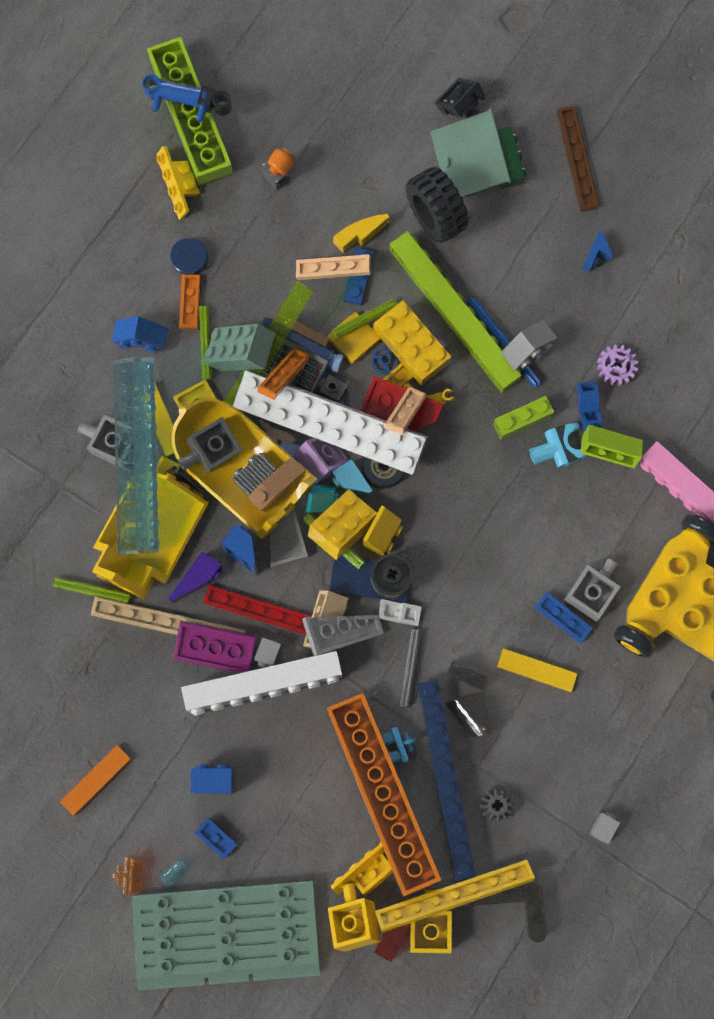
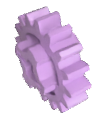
[597,345,638,386]

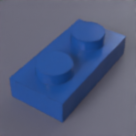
[194,818,238,860]

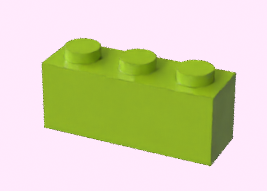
[493,396,554,441]
[581,425,643,469]

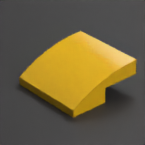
[327,312,381,364]

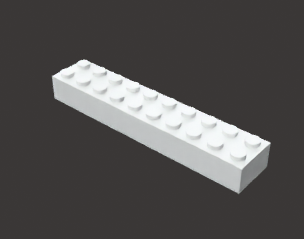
[233,370,428,475]

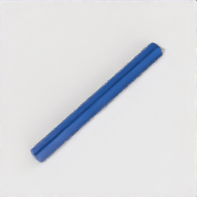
[466,297,542,388]

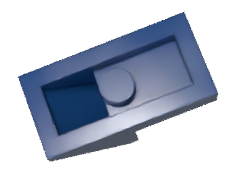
[582,231,612,272]

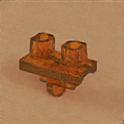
[110,857,144,895]

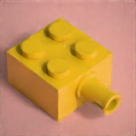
[328,884,381,952]
[410,889,452,953]

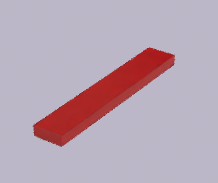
[203,585,312,635]

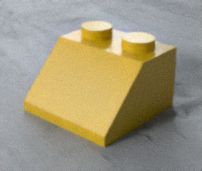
[363,506,403,556]

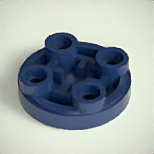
[170,238,208,275]

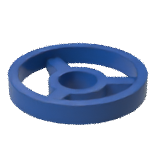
[372,347,398,374]

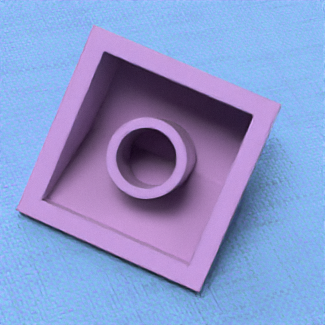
[294,438,349,484]

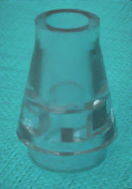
[157,858,187,888]

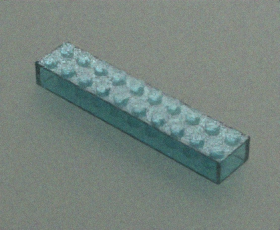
[113,357,160,554]

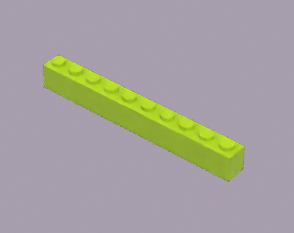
[389,231,522,393]

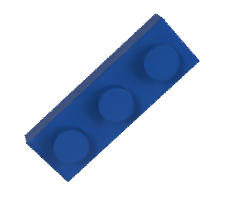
[343,248,374,306]
[534,592,593,644]

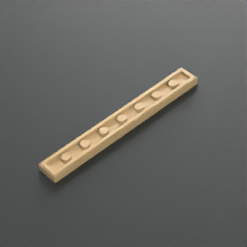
[90,596,246,635]

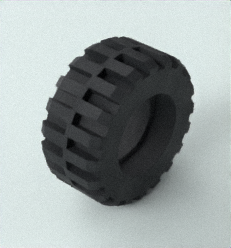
[405,167,469,243]

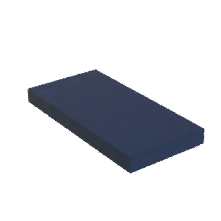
[330,555,407,603]

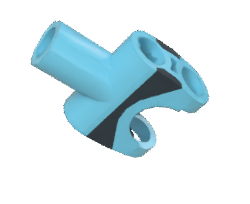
[529,423,588,469]

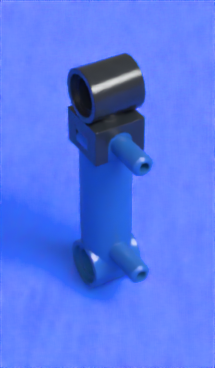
[142,74,232,122]

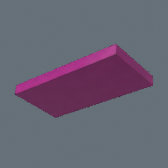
[173,620,257,673]

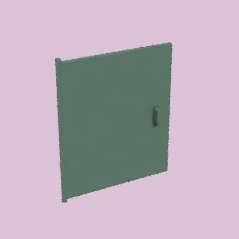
[430,108,511,198]

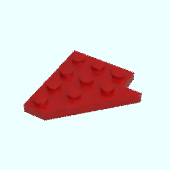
[360,376,445,432]

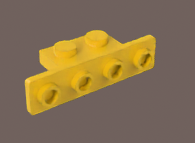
[156,146,199,219]
[331,841,393,897]

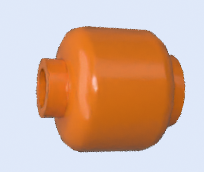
[268,147,295,176]

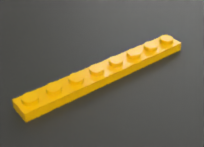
[375,860,535,933]

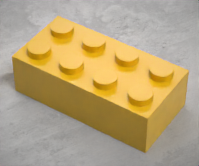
[373,300,451,386]

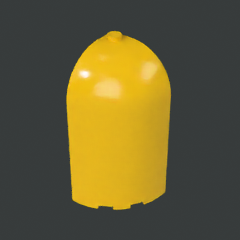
[171,398,318,539]

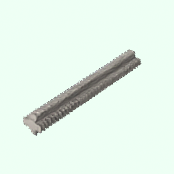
[400,629,422,708]

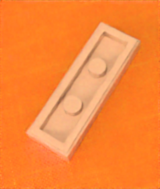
[385,387,426,435]

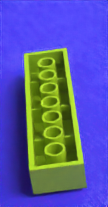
[147,37,233,186]

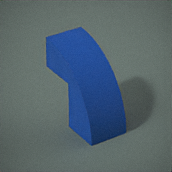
[576,381,603,433]

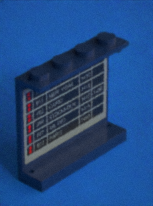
[235,317,335,394]

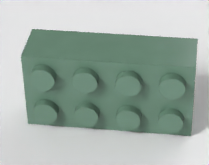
[204,324,276,372]

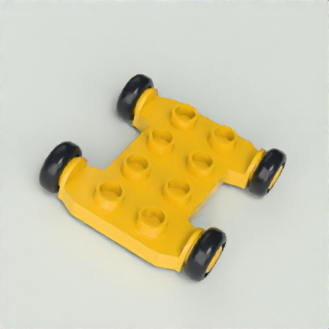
[614,513,714,702]

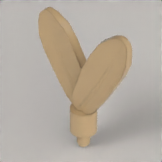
[259,419,295,444]

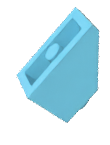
[331,459,372,496]

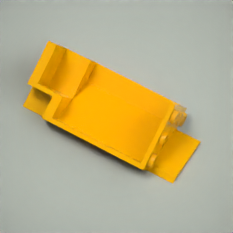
[92,456,209,600]

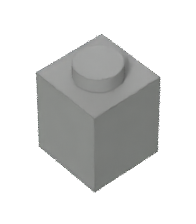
[254,638,282,668]
[589,811,620,844]

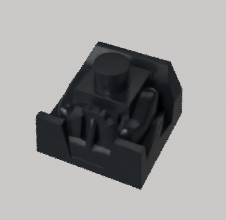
[434,78,485,118]

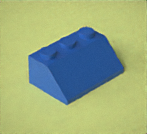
[221,525,259,576]

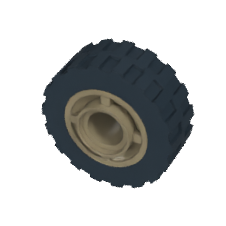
[362,457,404,489]

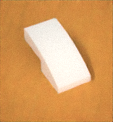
[378,599,421,626]

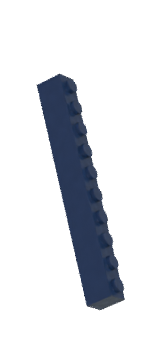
[417,679,476,882]

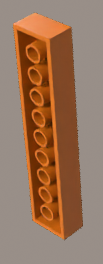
[327,693,441,897]

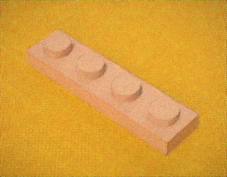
[296,254,371,280]

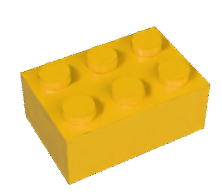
[308,489,377,560]

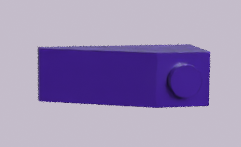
[168,552,223,603]

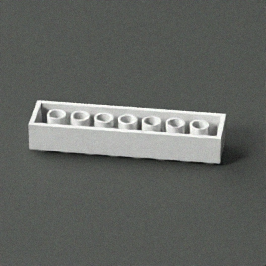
[181,651,342,716]

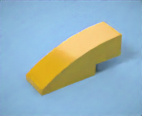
[333,214,389,253]

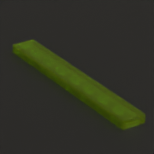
[223,281,314,411]

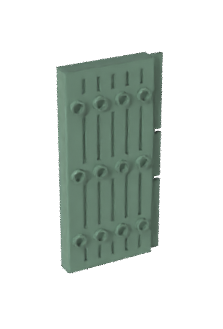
[132,880,320,991]

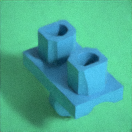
[382,727,417,763]

